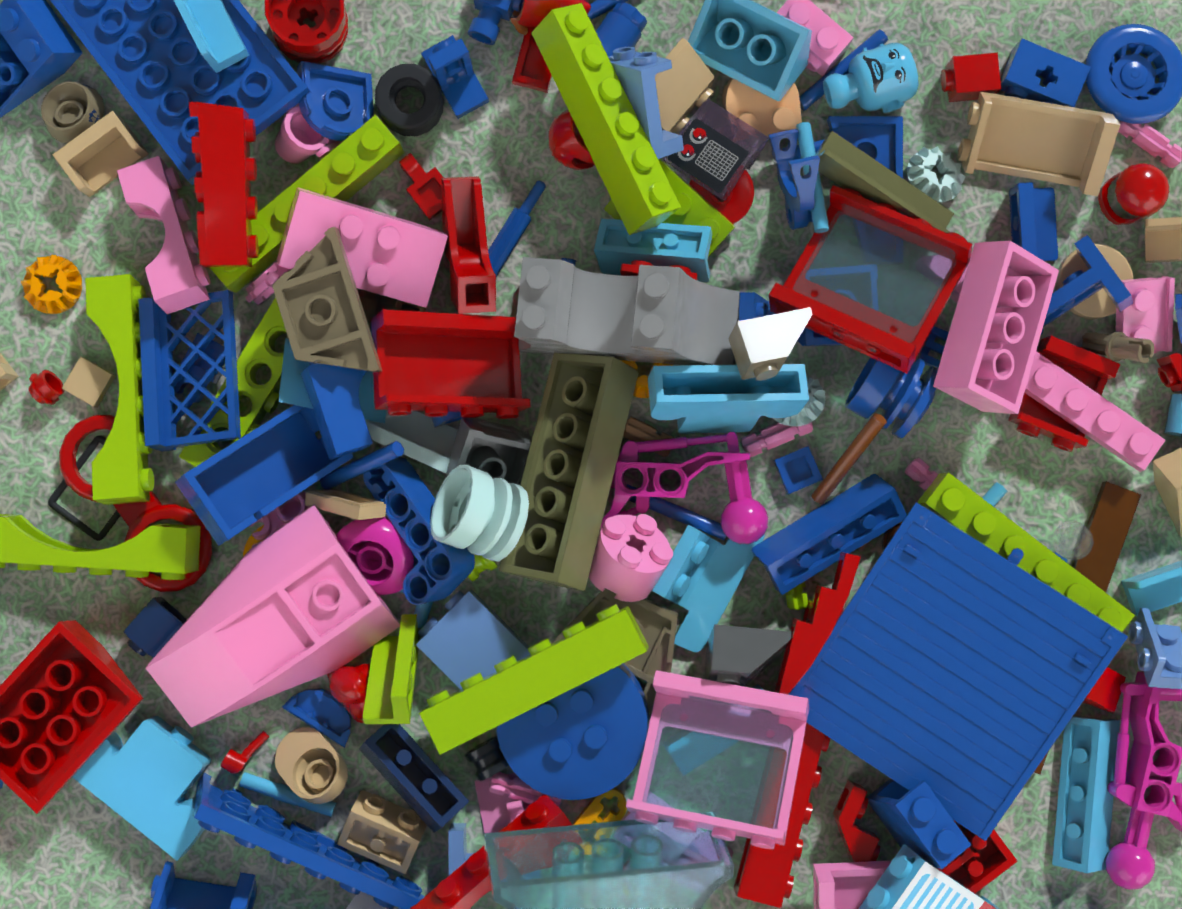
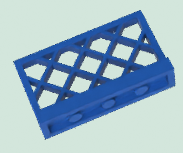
[138,290,241,452]

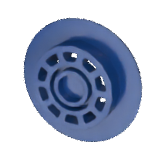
[1085,24,1182,124]

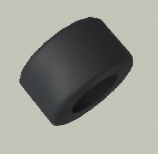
[375,64,444,136]

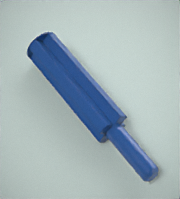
[488,180,546,277]

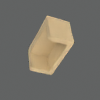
[52,110,149,197]

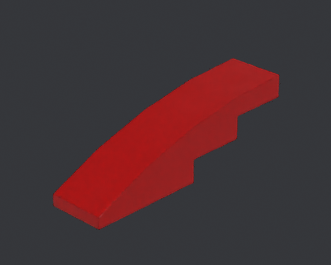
[775,552,861,695]

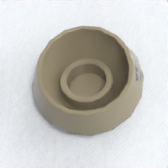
[41,81,105,143]

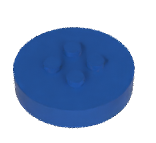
[496,663,649,800]

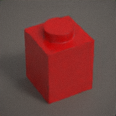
[941,52,1001,102]

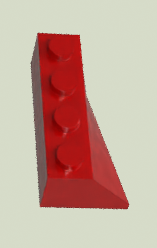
[189,102,259,267]

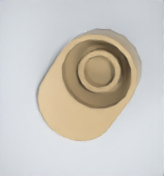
[275,727,348,804]

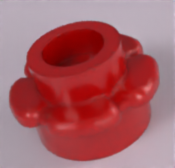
[29,370,65,405]

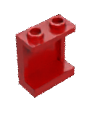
[1008,335,1120,452]

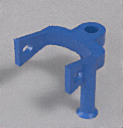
[768,129,824,230]

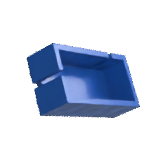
[175,405,353,546]

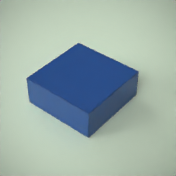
[773,446,823,494]

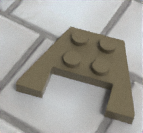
[551,588,678,723]

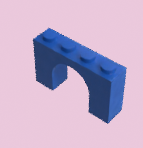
[301,362,463,460]

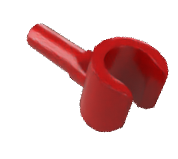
[220,731,270,774]

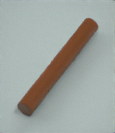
[811,413,887,504]

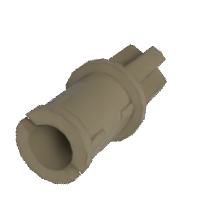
[1081,331,1154,364]

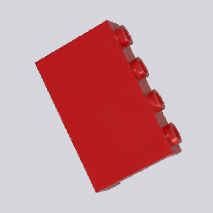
[371,309,531,419]

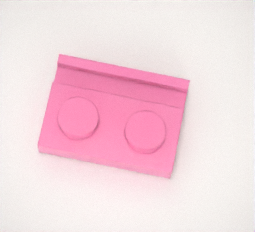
[1116,276,1175,353]

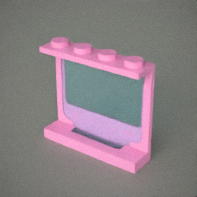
[626,670,809,849]

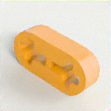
[572,787,627,853]

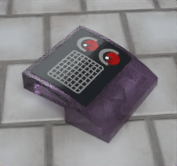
[662,99,769,201]

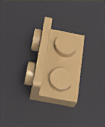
[337,790,427,874]

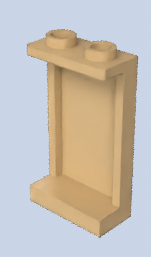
[957,91,1121,197]

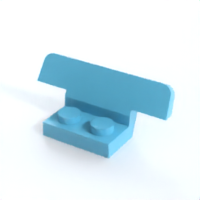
[652,525,765,652]

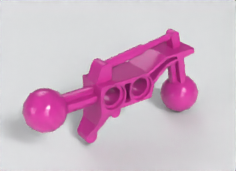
[600,432,768,544]
[1106,671,1182,890]

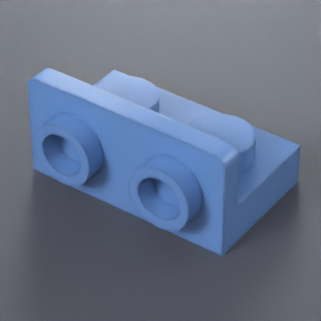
[1129,608,1182,689]

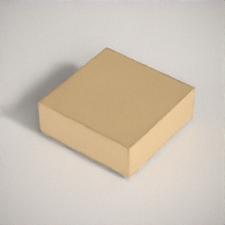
[62,356,116,407]

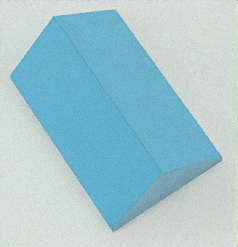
[688,0,812,101]

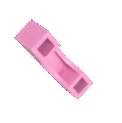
[117,156,211,315]

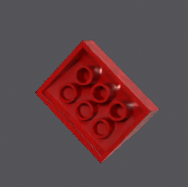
[0,620,144,814]

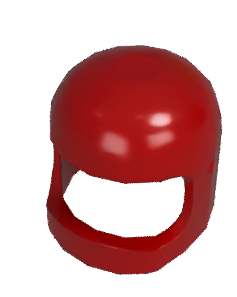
[1098,163,1170,225]

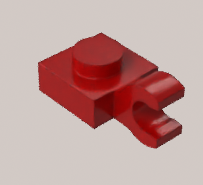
[399,153,444,221]

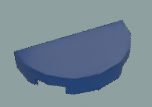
[282,689,351,748]

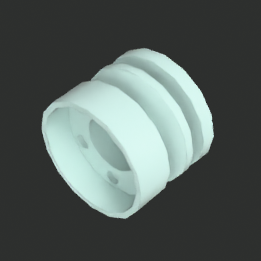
[430,465,529,561]

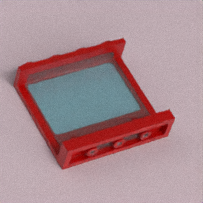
[769,185,973,374]

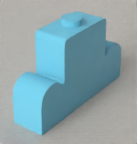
[648,364,809,434]
[73,716,211,861]

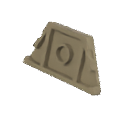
[272,227,383,372]

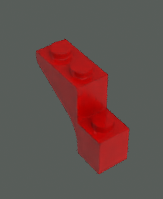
[441,176,496,314]

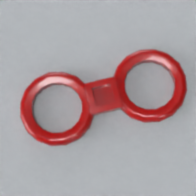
[59,415,212,592]

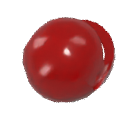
[548,109,595,170]

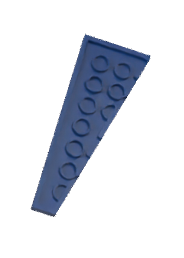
[194,773,431,909]

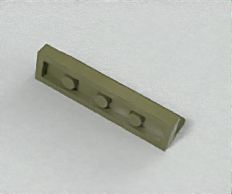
[815,131,954,233]

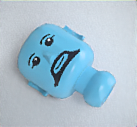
[823,43,919,113]

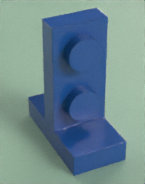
[421,35,489,119]
[1043,235,1133,327]

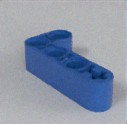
[363,457,475,605]

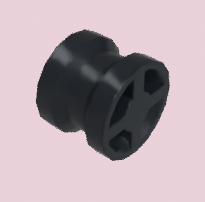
[465,736,509,781]

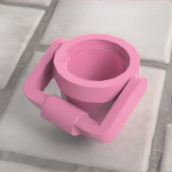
[275,103,342,164]

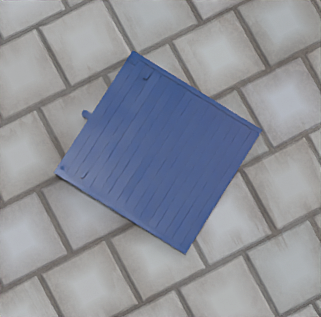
[788,502,1128,841]

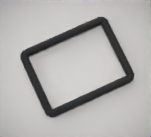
[48,436,121,541]

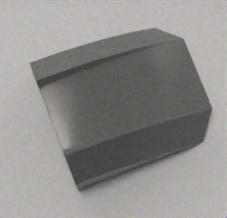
[446,418,532,485]

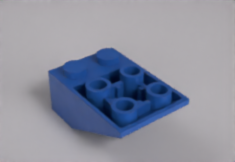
[0,0,83,118]

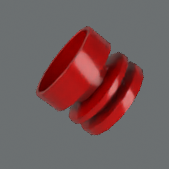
[265,0,348,64]

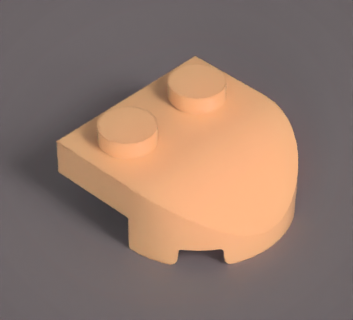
[722,78,802,144]

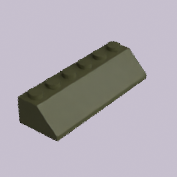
[499,352,639,591]

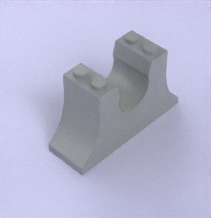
[514,257,741,365]

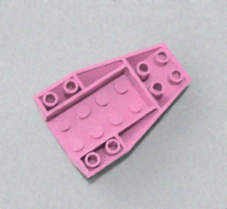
[146,505,400,728]

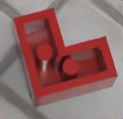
[937,821,1018,894]

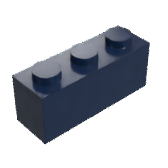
[359,724,469,833]

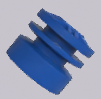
[845,357,938,439]

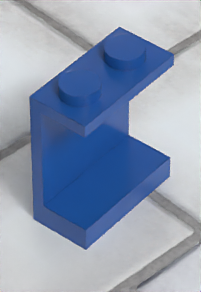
[866,779,971,869]
[150,861,257,909]

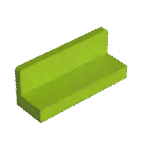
[363,614,420,724]

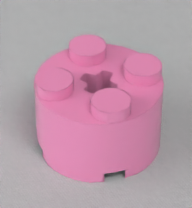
[588,514,673,602]

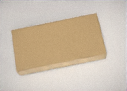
[305,489,386,520]

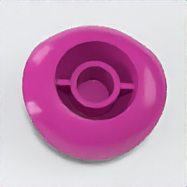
[336,517,414,595]

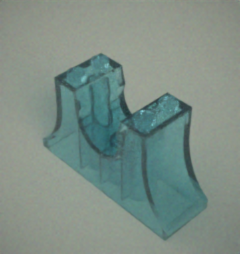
[484,812,734,909]

